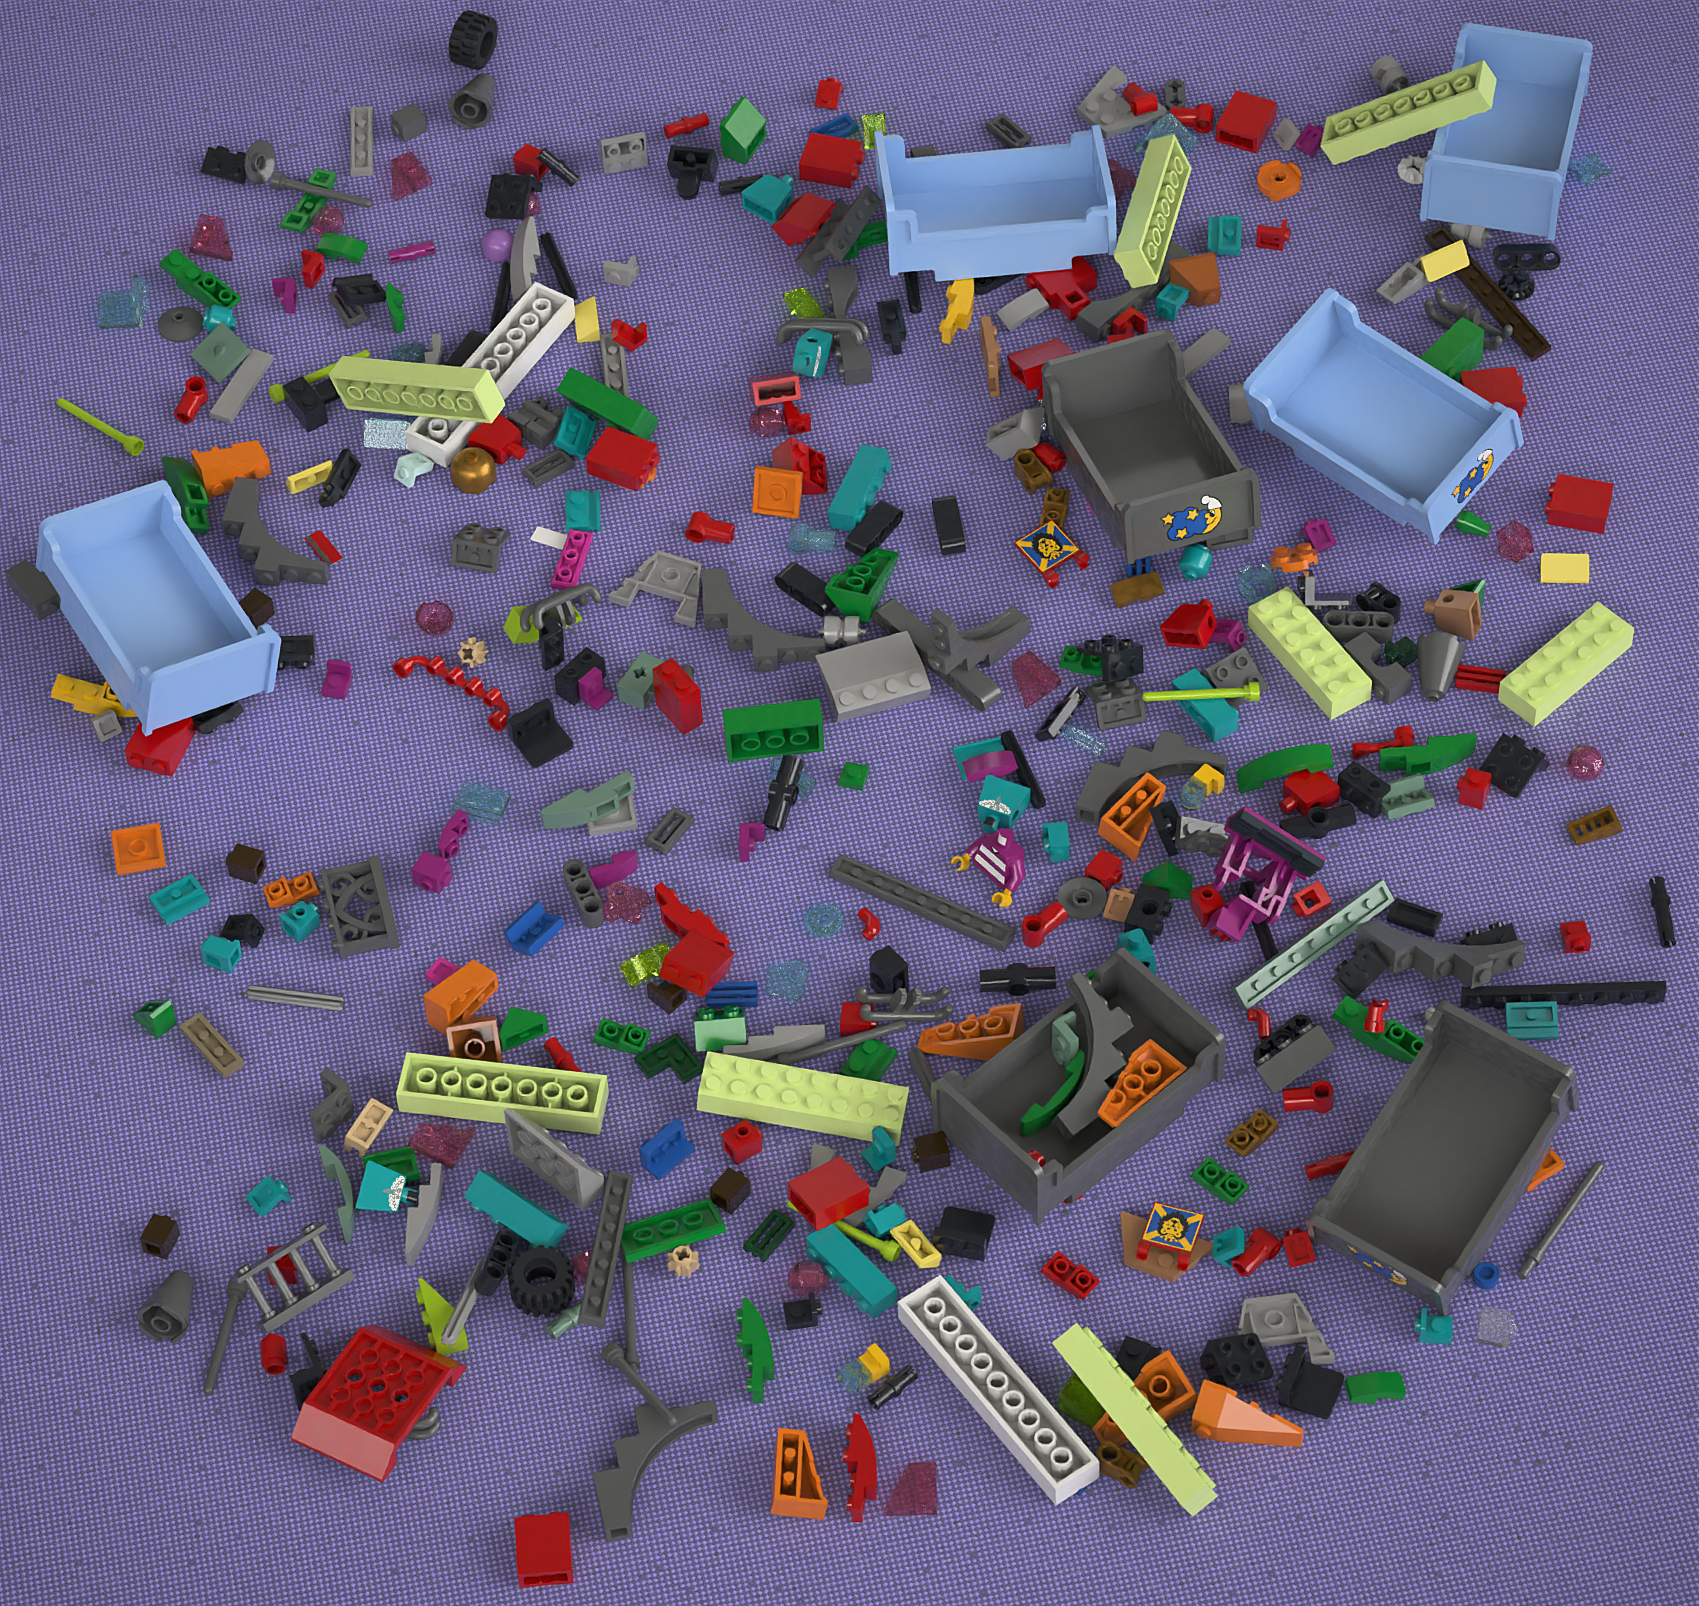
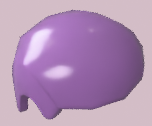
[481,228,514,262]

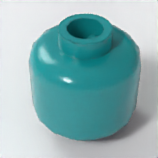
[202,304,237,333]
[1178,544,1213,581]

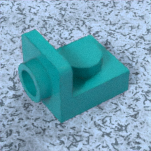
[1155,282,1190,322]
[861,1126,896,1172]
[245,1176,292,1217]
[1212,1226,1244,1268]
[944,1275,982,1311]
[1415,1307,1453,1345]

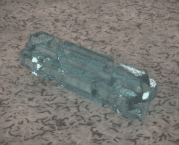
[1063,724,1107,756]

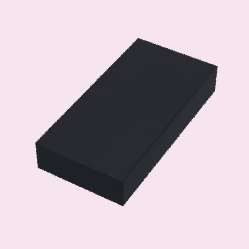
[1387,898,1443,938]

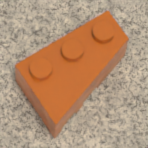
[423,959,499,1036]

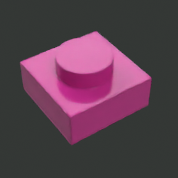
[425,956,460,985]

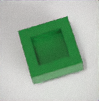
[839,761,870,791]

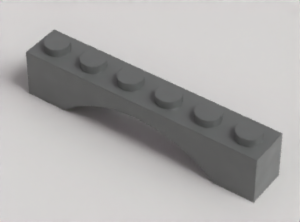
[1077,239,1190,343]
[824,266,873,386]

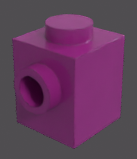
[411,851,452,894]

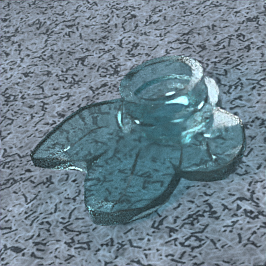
[1569,154,1613,185]
[765,960,809,1005]

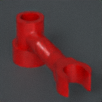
[1351,726,1415,759]
[1364,997,1389,1033]

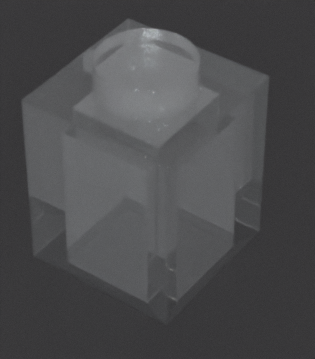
[1476,1306,1518,1349]

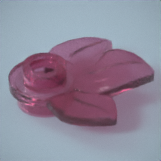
[1107,159,1137,200]
[603,882,652,925]

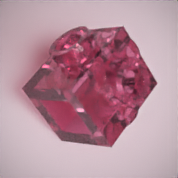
[1496,520,1534,563]

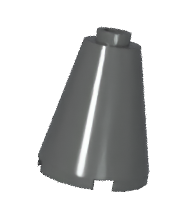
[448,73,496,130]
[1417,631,1465,702]
[136,1271,194,1343]

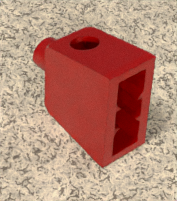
[467,413,526,465]
[1159,599,1217,649]
[1278,768,1340,815]

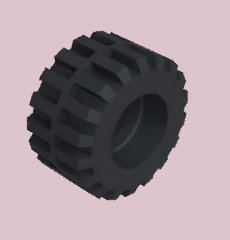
[448,10,498,70]
[507,1245,575,1318]

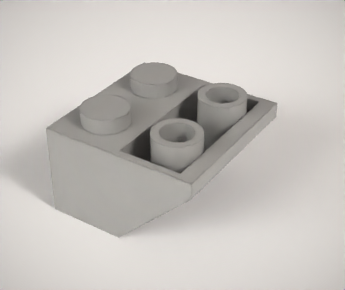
[597,131,648,174]
[985,407,1045,461]

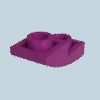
[962,751,1018,783]
[438,809,469,860]
[589,850,638,889]

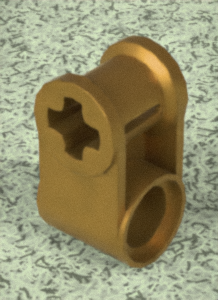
[1014,449,1053,495]
[1096,1441,1149,1489]

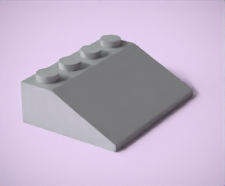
[815,631,931,723]
[504,1108,605,1211]

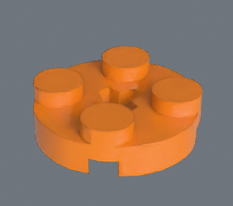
[1257,160,1302,202]
[1270,543,1318,572]

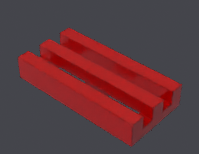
[1455,664,1507,694]

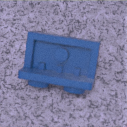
[504,901,565,957]
[639,1118,695,1180]

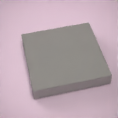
[586,792,638,837]

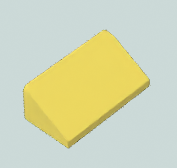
[1421,240,1469,282]
[574,296,600,343]
[285,460,333,494]
[1540,553,1589,583]
[890,1220,942,1268]

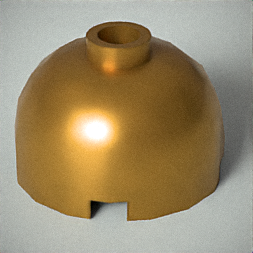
[450,447,497,494]

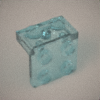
[98,275,148,329]

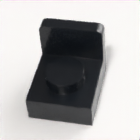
[220,914,265,948]
[783,1291,822,1331]

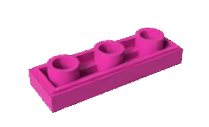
[551,529,593,590]

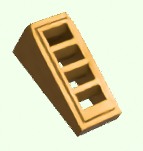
[1566,805,1623,846]

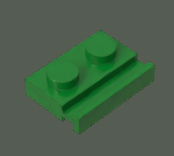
[839,1039,898,1082]
[362,1145,421,1183]

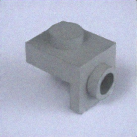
[603,256,639,287]

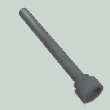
[270,171,373,208]
[203,1279,248,1395]
[601,1342,677,1426]

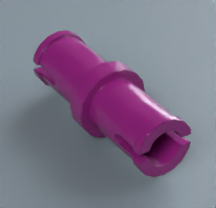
[388,240,436,264]

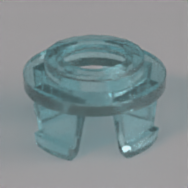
[1238,562,1277,603]

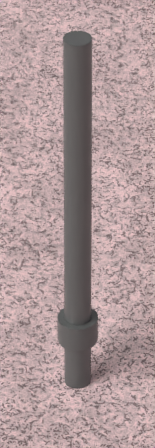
[765,1019,907,1066]
[1517,1162,1604,1280]
[622,1254,640,1387]

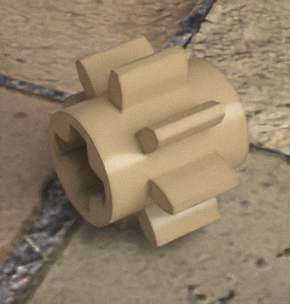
[457,637,489,668]
[667,1245,699,1278]

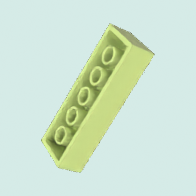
[1248,586,1372,720]
[1498,601,1634,727]

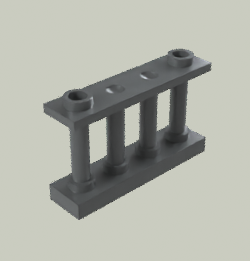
[795,185,882,277]
[230,1222,356,1333]

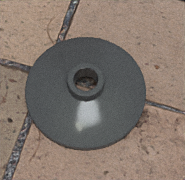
[245,140,275,185]
[158,307,203,342]
[1057,877,1107,920]

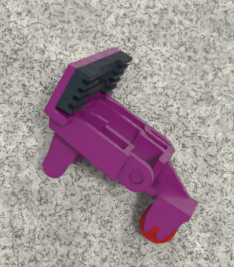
[1206,806,1326,943]

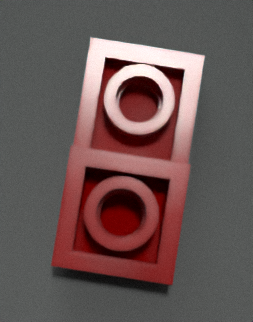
[1040,1250,1100,1300]

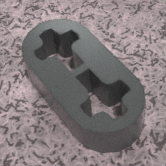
[1165,78,1186,112]

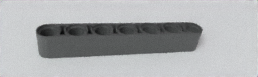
[872,598,1002,712]

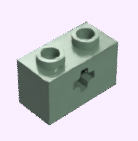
[617,652,665,711]

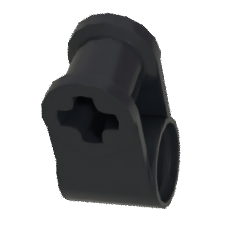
[1356,581,1401,624]

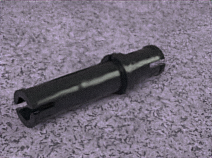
[1649,876,1676,948]

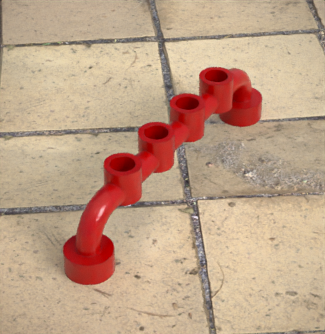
[392,655,510,732]

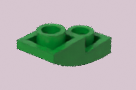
[315,233,368,265]
[386,283,406,334]
[1059,646,1102,676]
[592,1017,651,1054]
[1191,1157,1250,1205]
[1344,1372,1407,1404]

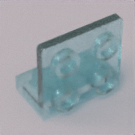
[1132,111,1199,158]

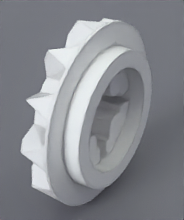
[1398,154,1427,184]

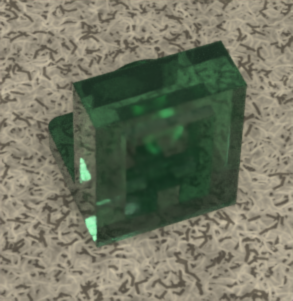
[1384,636,1418,668]

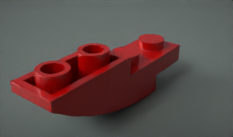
[654,882,730,949]
[843,1413,878,1523]

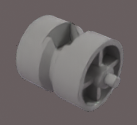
[1370,56,1410,95]
[1448,222,1492,249]
[818,616,866,647]

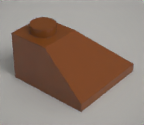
[1169,252,1221,307]
[446,1014,503,1063]

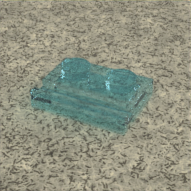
[452,781,511,825]

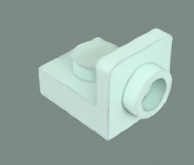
[394,451,434,488]

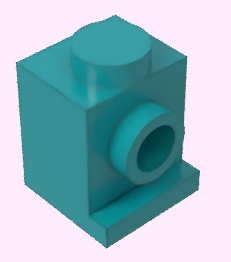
[1042,822,1069,862]
[279,900,320,943]
[201,935,242,974]
[862,1203,907,1239]

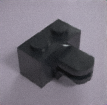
[667,145,719,200]
[282,376,340,433]

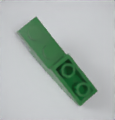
[160,249,242,309]
[162,456,210,534]
[1378,734,1477,777]
[1332,995,1425,1064]
[737,1298,775,1403]

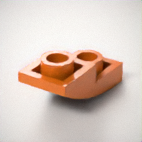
[262,871,321,908]

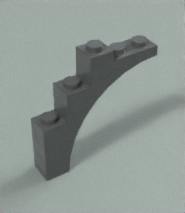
[222,477,330,586]
[6,560,63,620]
[702,569,826,672]
[927,606,1031,675]
[1076,730,1228,827]
[1355,919,1526,989]
[1051,971,1134,1142]
[593,1400,718,1542]

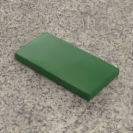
[620,1198,726,1263]

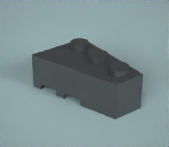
[1254,1023,1337,1094]

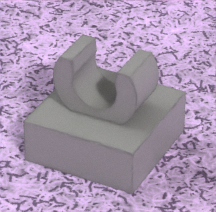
[1273,118,1300,151]
[89,709,123,743]

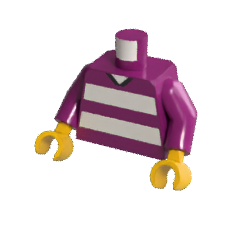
[951,828,1026,907]

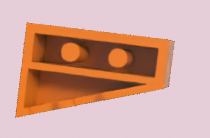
[191,440,272,499]
[1098,772,1167,863]
[770,1428,828,1520]

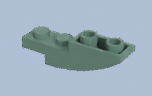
[540,770,636,829]

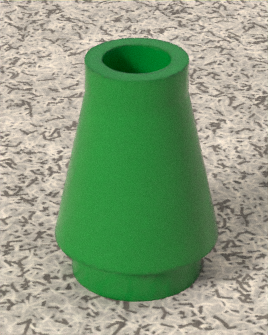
[1454,510,1492,538]

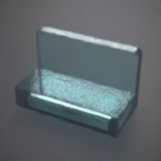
[363,418,414,450]

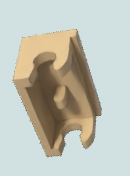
[343,1098,393,1157]

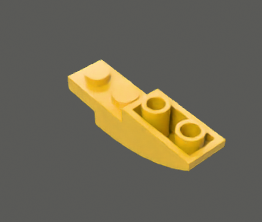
[939,278,974,344]
[50,673,137,717]

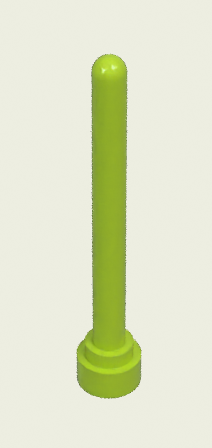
[268,350,370,404]
[57,398,144,456]
[1142,682,1260,702]
[787,1200,902,1263]

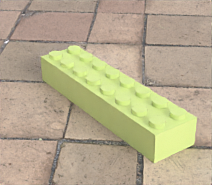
[1321,60,1497,165]
[1114,134,1192,288]
[328,356,506,423]
[697,1051,909,1146]
[396,1052,609,1135]
[1052,1323,1218,1516]

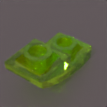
[782,287,826,318]
[619,942,671,988]

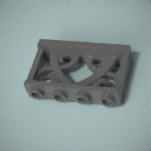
[317,855,400,960]

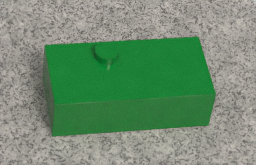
[1419,317,1485,383]
[556,367,660,440]
[722,698,825,762]

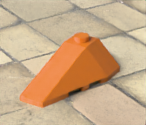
[917,1003,1025,1061]
[1097,1039,1188,1128]
[1092,1349,1199,1445]
[1191,1379,1304,1447]

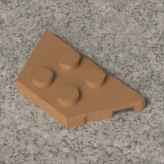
[979,316,1001,398]
[1120,1211,1213,1283]

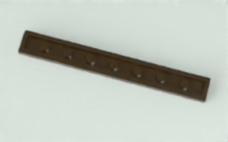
[1424,225,1551,362]

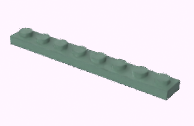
[1230,880,1395,1010]

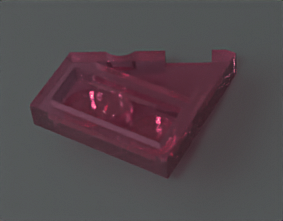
[391,151,433,201]
[189,214,233,262]
[1011,650,1061,709]
[407,1123,476,1170]
[885,1462,937,1516]

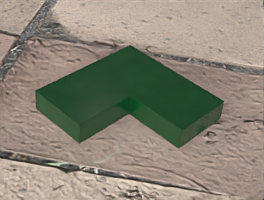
[634,1033,704,1085]

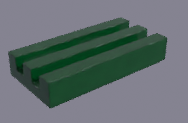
[743,1209,795,1263]

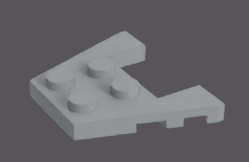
[1077,65,1170,138]
[609,550,702,628]
[810,1143,907,1229]
[1238,1293,1335,1365]

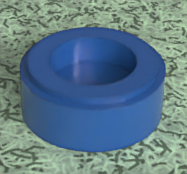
[1473,1262,1500,1289]

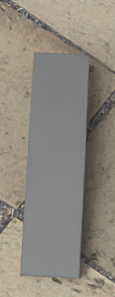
[510,216,541,302]
[1376,250,1434,305]
[723,1024,826,1061]
[405,1163,444,1266]

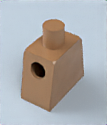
[1424,589,1482,641]

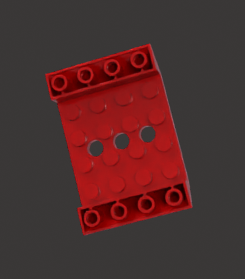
[291,1324,466,1483]

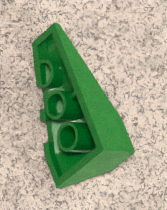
[825,548,899,623]

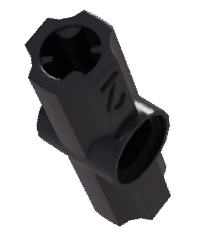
[763,755,804,831]
[1279,803,1357,839]
[979,963,1056,996]

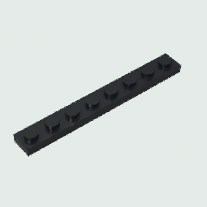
[1460,981,1667,1010]

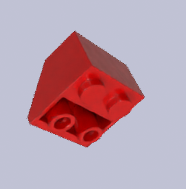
[771,192,836,246]
[772,437,828,495]

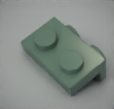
[1381,773,1435,820]
[1051,1011,1079,1067]

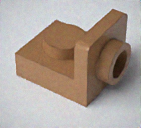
[1103,887,1136,924]

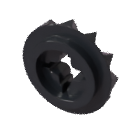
[1498,271,1535,301]

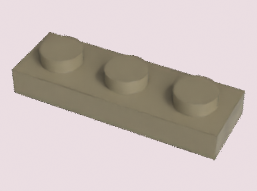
[179,1012,245,1079]

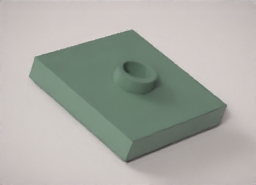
[190,322,252,383]

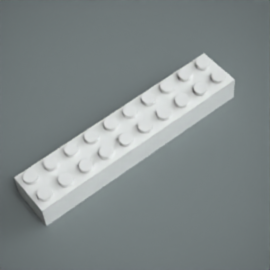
[405,282,575,468]
[898,1275,1099,1505]

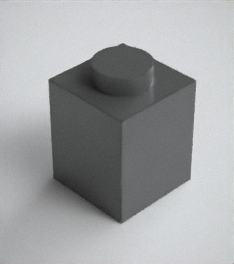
[390,103,427,143]

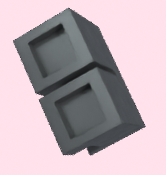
[508,397,564,450]

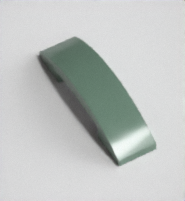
[318,1144,356,1243]

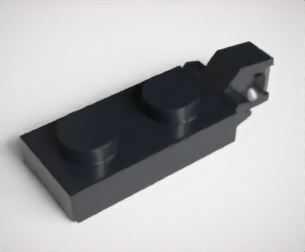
[876,299,906,355]
[318,449,361,508]
[1035,686,1086,742]

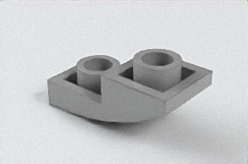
[996,288,1050,332]
[421,333,443,365]
[1229,384,1252,424]

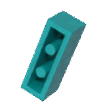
[1171,668,1239,743]

